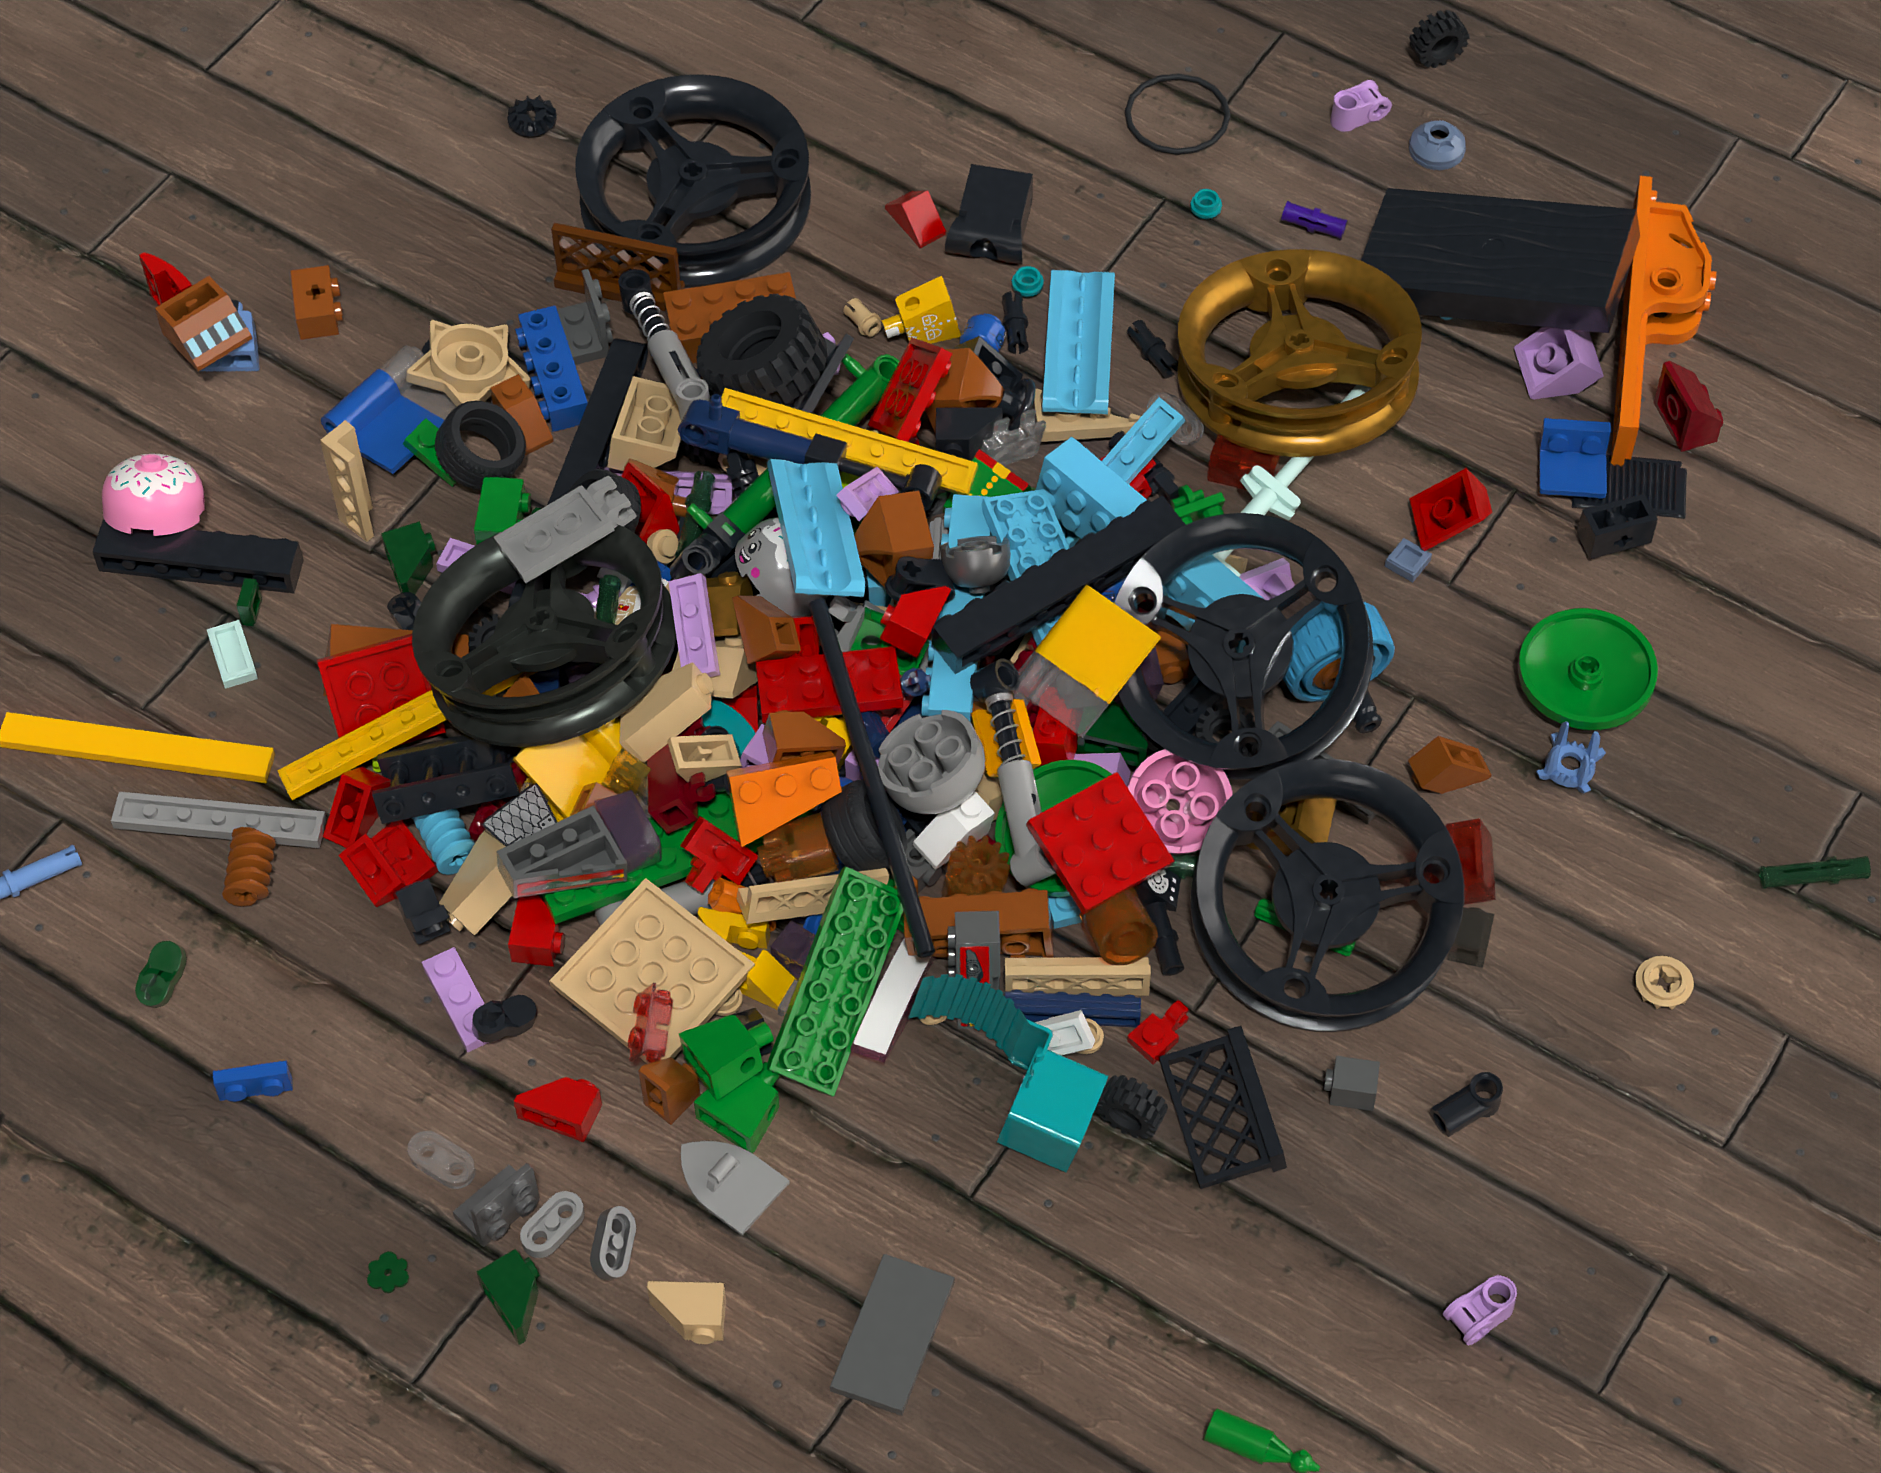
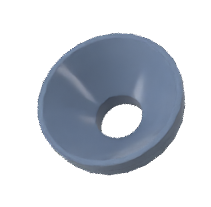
[1409,120,1466,170]

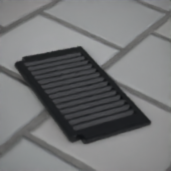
[1572,454,1687,519]

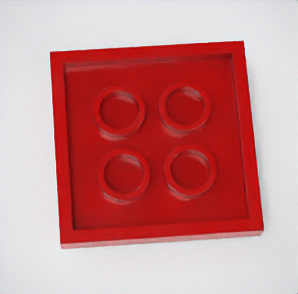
[868,337,953,442]
[317,634,446,747]
[1026,772,1175,915]

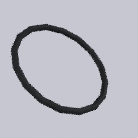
[1124,73,1231,155]

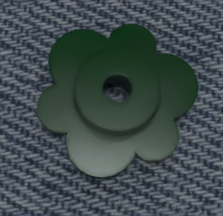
[367,1251,409,1293]

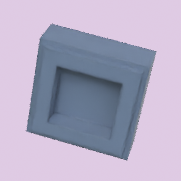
[1385,538,1432,583]

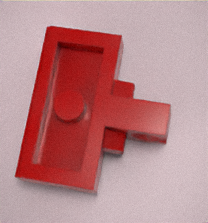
[680,816,758,893]

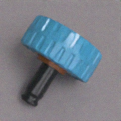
[1283,602,1395,734]

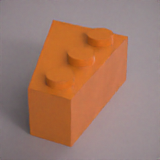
[726,751,842,847]

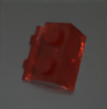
[1427,818,1496,905]

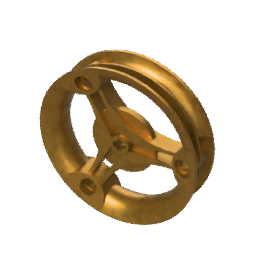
[1178,249,1422,457]

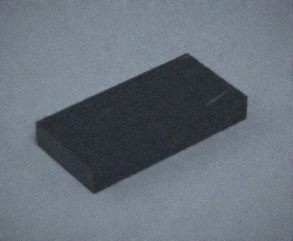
[1361,188,1640,333]

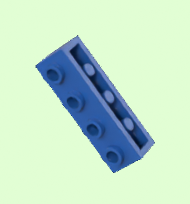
[515,305,588,432]

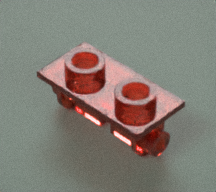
[628,983,673,1063]

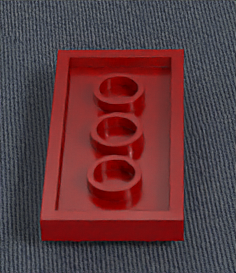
[756,646,903,723]

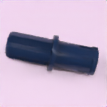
[900,668,931,696]

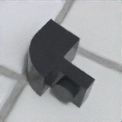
[392,878,451,945]

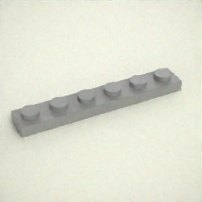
[111,792,327,848]

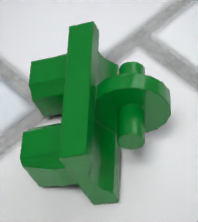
[1170,485,1225,525]

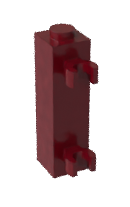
[647,716,715,834]

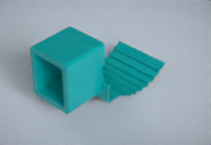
[909,974,1108,1172]

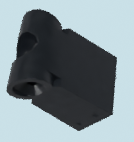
[945,164,1033,264]

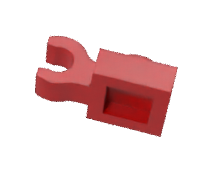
[1127,1000,1189,1065]

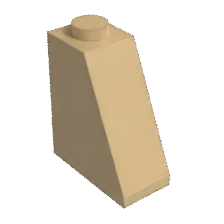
[619,662,714,764]
[439,831,512,936]

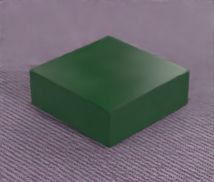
[236,578,262,626]

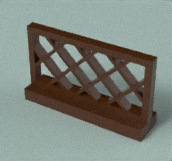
[551,223,685,311]

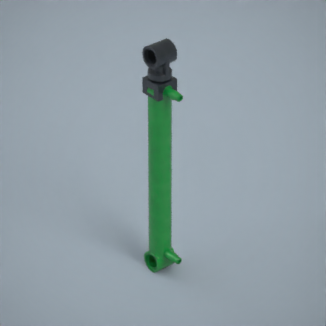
[670,353,899,580]

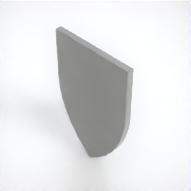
[681,1141,790,1236]

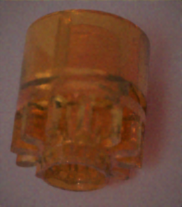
[757,812,840,882]
[941,835,1011,897]
[1079,887,1158,965]

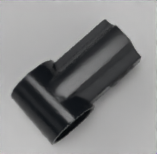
[1430,1072,1503,1137]

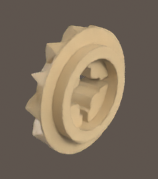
[1635,956,1694,1010]

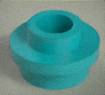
[1190,189,1222,219]
[1012,266,1044,297]

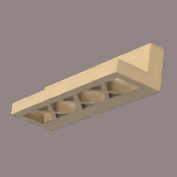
[320,420,374,542]
[736,868,889,924]
[1005,957,1151,996]

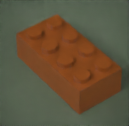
[663,272,796,363]

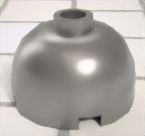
[940,536,1011,594]

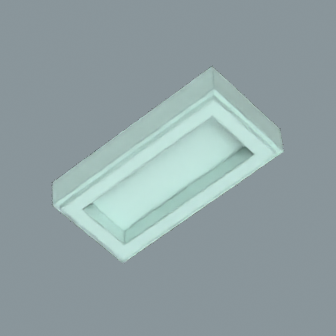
[206,620,258,689]

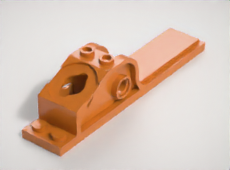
[1610,176,1717,466]

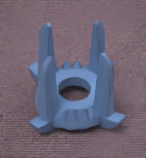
[1536,721,1606,794]

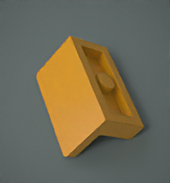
[971,699,1042,777]

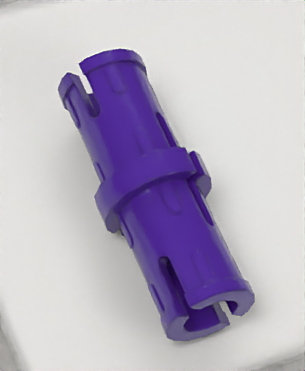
[1281,201,1348,239]

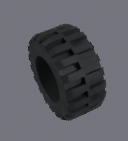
[696,294,827,406]

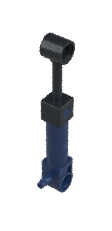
[677,394,942,511]

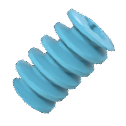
[413,808,475,875]

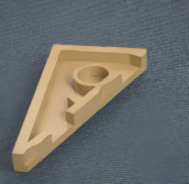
[1033,389,1141,442]

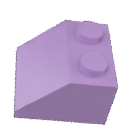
[1514,327,1604,400]

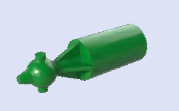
[1204,1408,1321,1473]

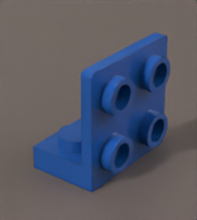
[1539,418,1611,498]

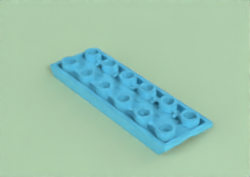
[1042,270,1115,414]
[767,459,865,597]
[982,489,1069,672]

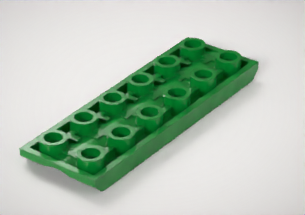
[767,866,903,1097]

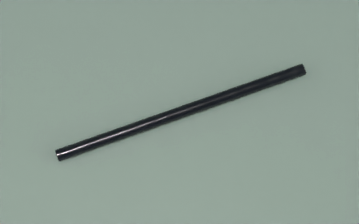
[809,598,936,958]

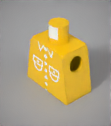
[881,276,961,344]

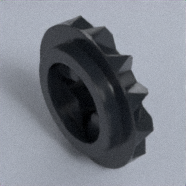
[507,95,557,137]

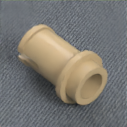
[843,298,882,337]

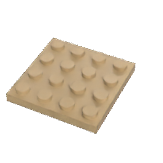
[550,878,755,1064]

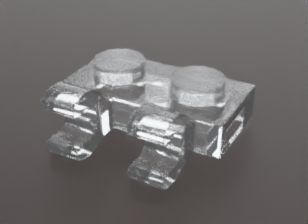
[981,409,1046,467]

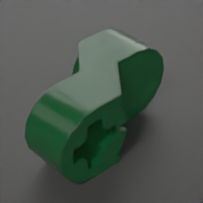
[135,941,187,1008]

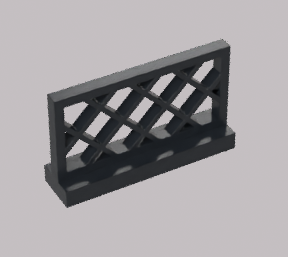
[1159,1025,1287,1189]

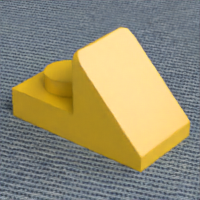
[697,907,770,949]
[738,949,797,1011]

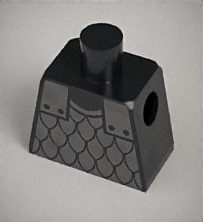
[479,783,557,846]

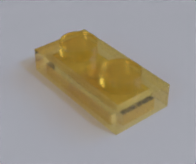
[601,748,651,802]

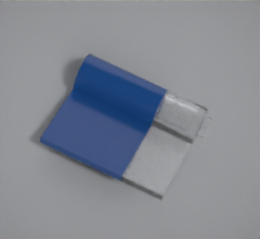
[321,345,456,474]

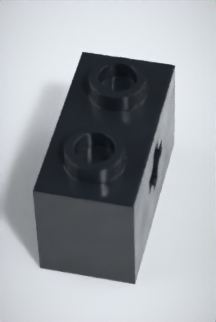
[1577,493,1658,559]

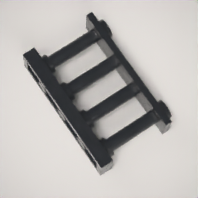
[372,734,521,824]

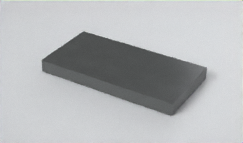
[830,1254,955,1416]

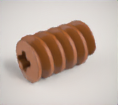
[222,827,276,907]

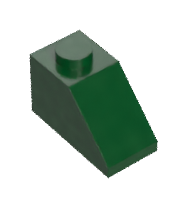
[381,521,436,595]
[1077,703,1148,767]
[477,1248,540,1345]

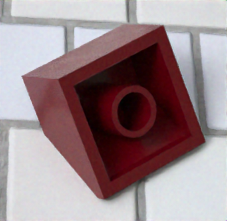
[1654,361,1723,452]

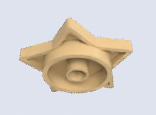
[406,320,531,407]

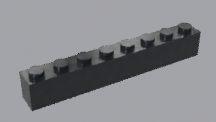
[932,496,1186,674]

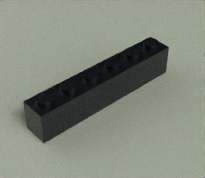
[92,520,304,594]

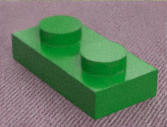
[403,418,457,487]

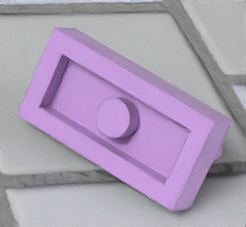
[1239,558,1295,600]

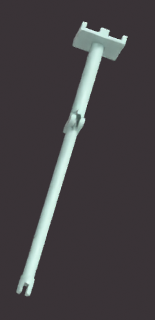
[1212,385,1372,577]

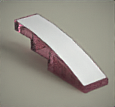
[850,937,936,1063]

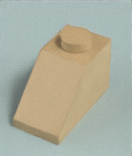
[647,1281,726,1344]

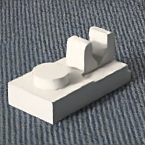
[1035,1010,1095,1055]

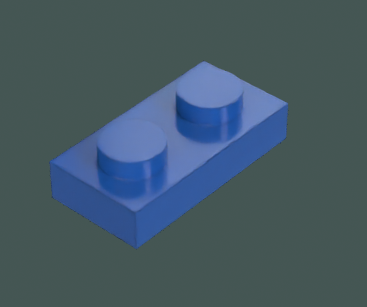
[213,1060,293,1102]

